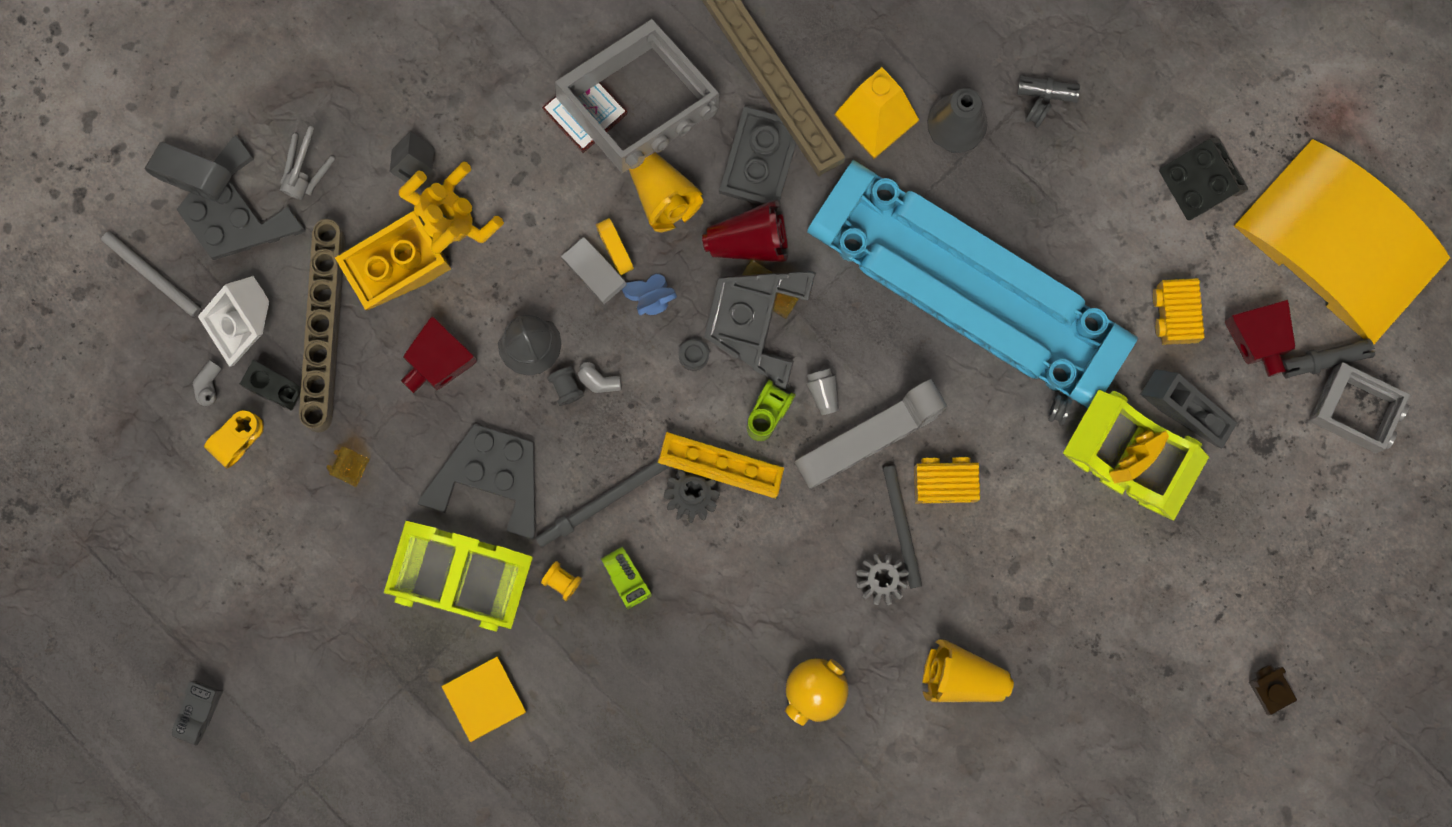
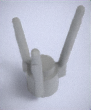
[280,126,335,200]

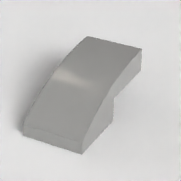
[561,237,627,304]

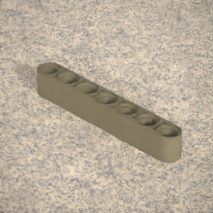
[299,219,345,433]

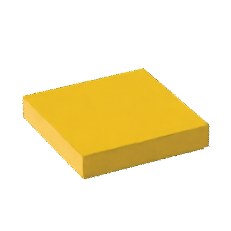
[441,656,527,742]

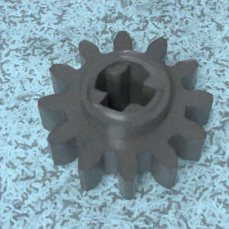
[664,470,720,523]

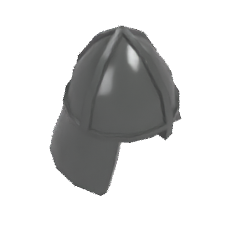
[498,315,562,376]

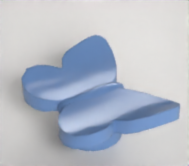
[622,274,677,315]

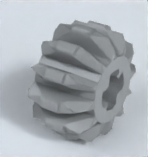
[856,553,909,606]

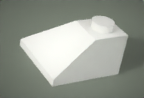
[198,276,269,367]

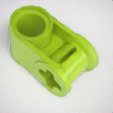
[746,380,796,441]

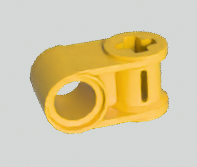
[204,410,264,469]

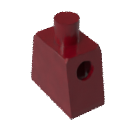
[1225,300,1295,377]
[400,316,477,393]

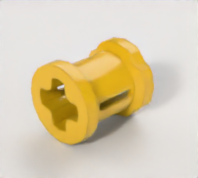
[541,561,582,601]

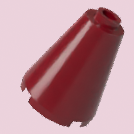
[702,200,788,262]

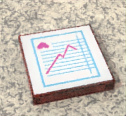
[542,82,628,153]

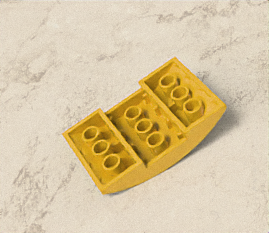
[1234,139,1450,344]

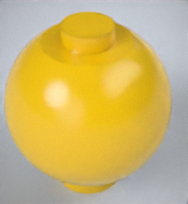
[785,658,849,726]

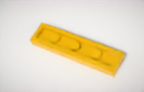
[658,432,784,499]

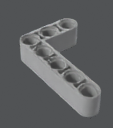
[794,379,948,489]

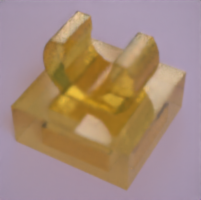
[326,446,369,487]

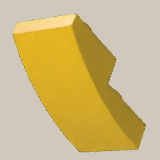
[1109,430,1169,484]

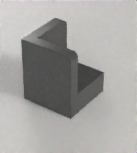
[390,131,434,182]

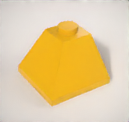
[834,67,919,159]

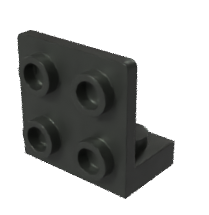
[1159,138,1249,220]

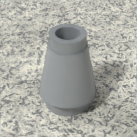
[806,368,839,415]

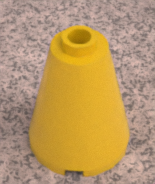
[629,152,703,232]
[922,639,1014,702]

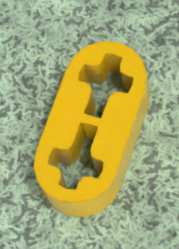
[595,218,634,275]

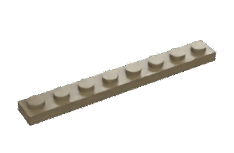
[702,0,845,177]

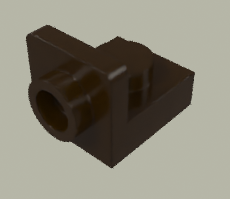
[1249,664,1297,715]

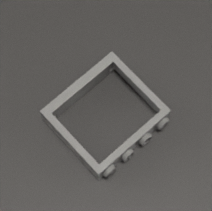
[555,19,719,173]

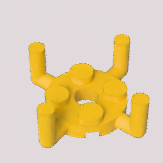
[398,162,504,254]

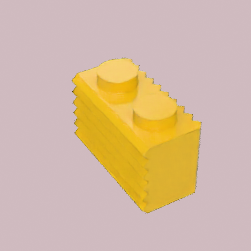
[1153,278,1205,345]
[914,457,980,504]

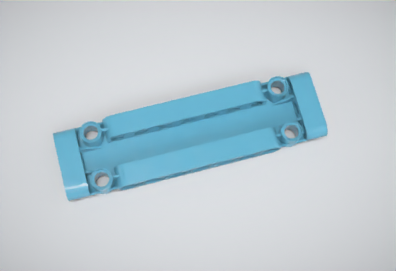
[807,160,1138,408]

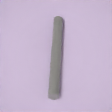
[101,231,201,317]

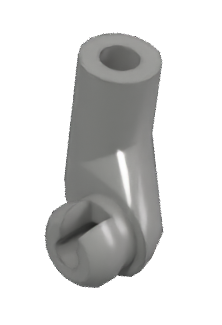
[193,360,222,406]
[578,362,621,393]

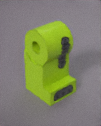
[601,547,652,610]

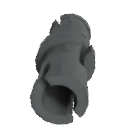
[1017,75,1080,103]

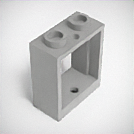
[1309,362,1410,454]

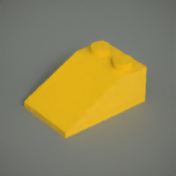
[335,211,451,311]

